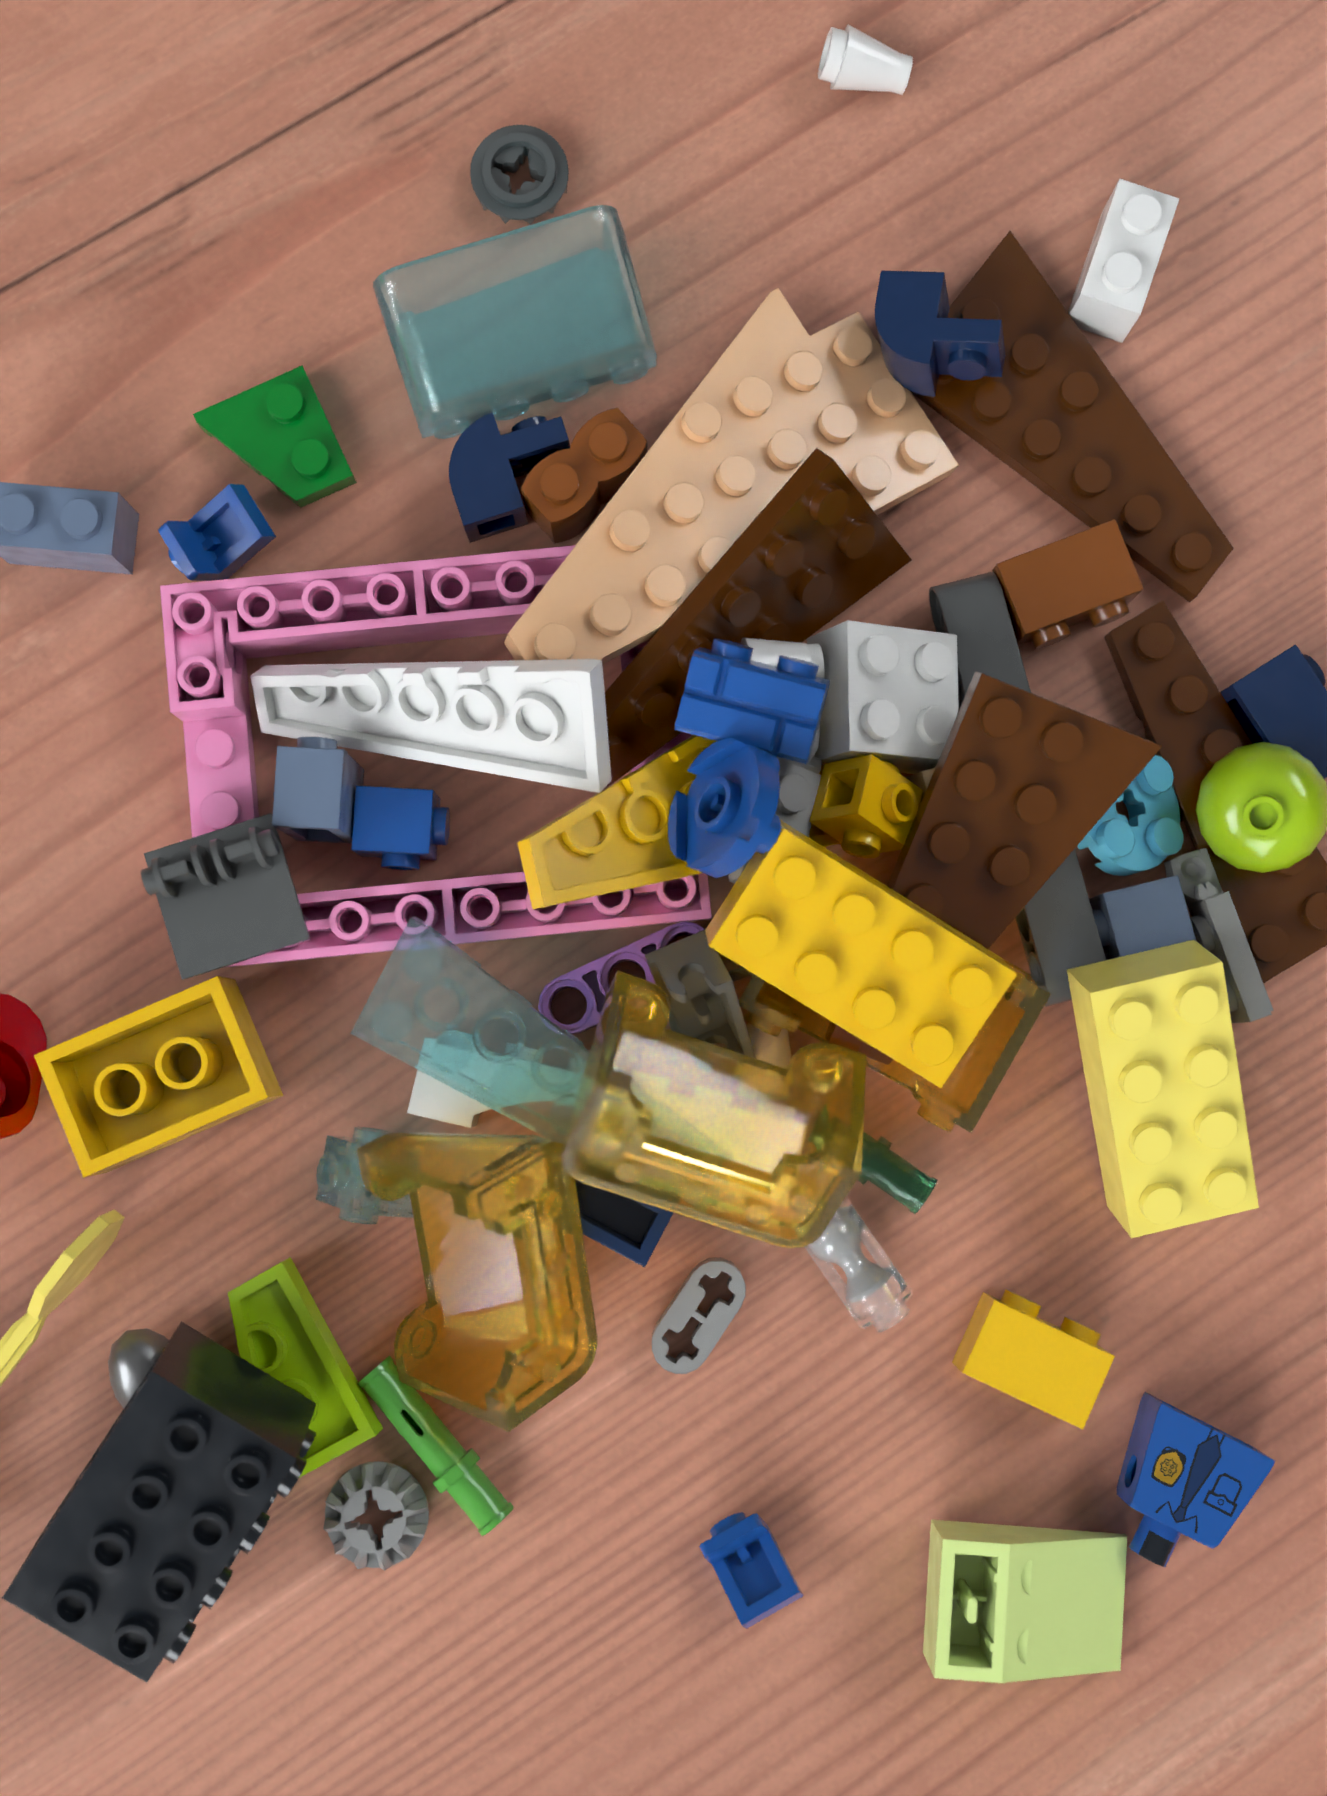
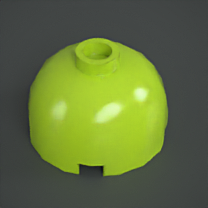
[1196,742,1327,873]

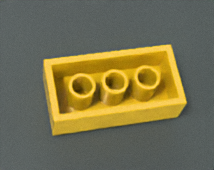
[705,820,1017,1088]

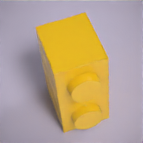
[952,1289,1115,1429]

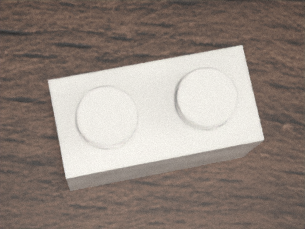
[1068,179,1179,343]

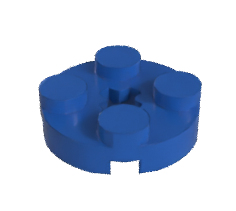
[668,738,781,878]

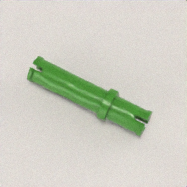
[357,1355,514,1536]

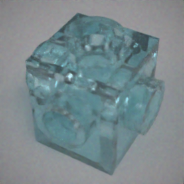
[316,1126,424,1224]

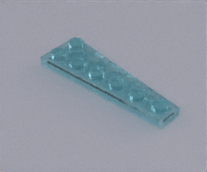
[350,916,733,1221]

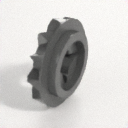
[470,125,569,225]

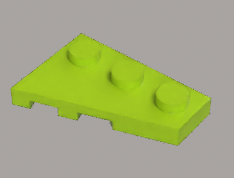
[227,1257,383,1478]

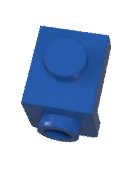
[158,484,276,581]
[699,1512,804,1629]

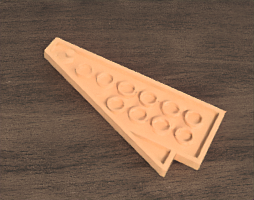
[504,288,959,664]

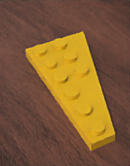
[517,735,841,910]

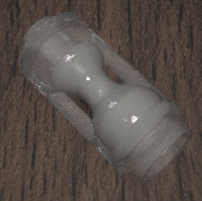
[791,1188,913,1333]

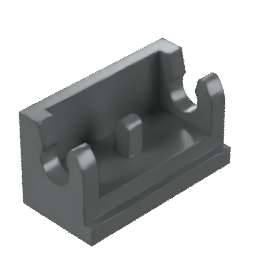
[645,929,756,1073]

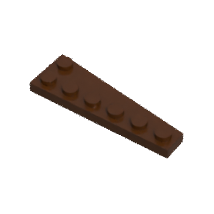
[1104,600,1327,983]

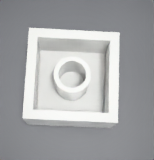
[807,620,959,774]

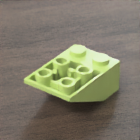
[923,1519,1127,1683]

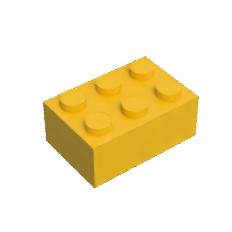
[34,976,284,1178]

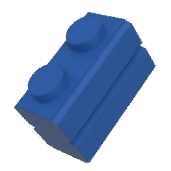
[675,639,830,764]

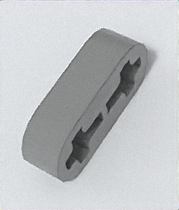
[652,1258,746,1374]

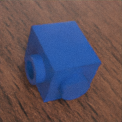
[351,786,450,870]

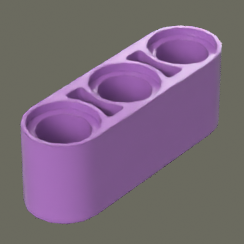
[538,922,705,1035]

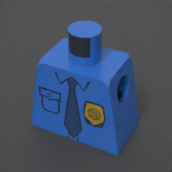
[1116,1392,1275,1567]

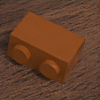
[991,519,1144,649]

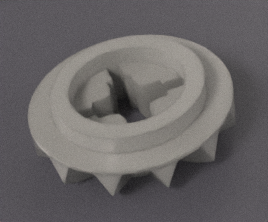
[323,1462,429,1571]

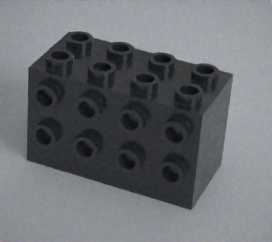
[2,1321,317,1683]

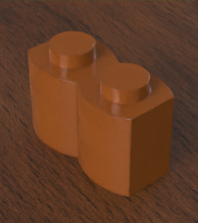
[521,408,647,544]

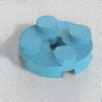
[1077,755,1184,876]

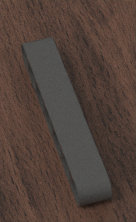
[929,571,1106,1007]

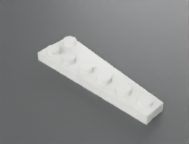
[250,659,612,793]

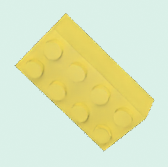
[1067,940,1259,1238]

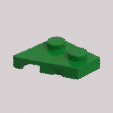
[193,365,357,508]

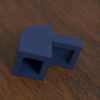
[875,270,1005,397]
[449,412,570,543]

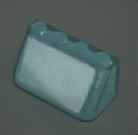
[373,205,657,439]

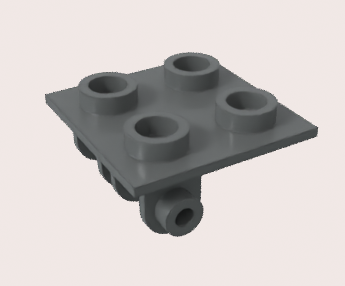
[141,813,311,980]

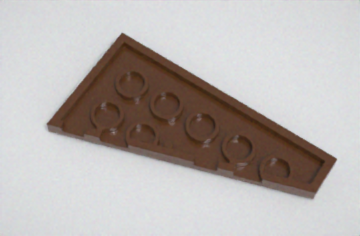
[911,231,1234,603]
[603,448,912,790]
[824,671,1162,1065]

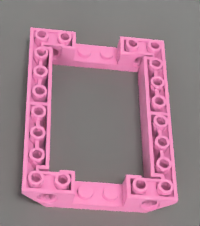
[160,545,712,968]

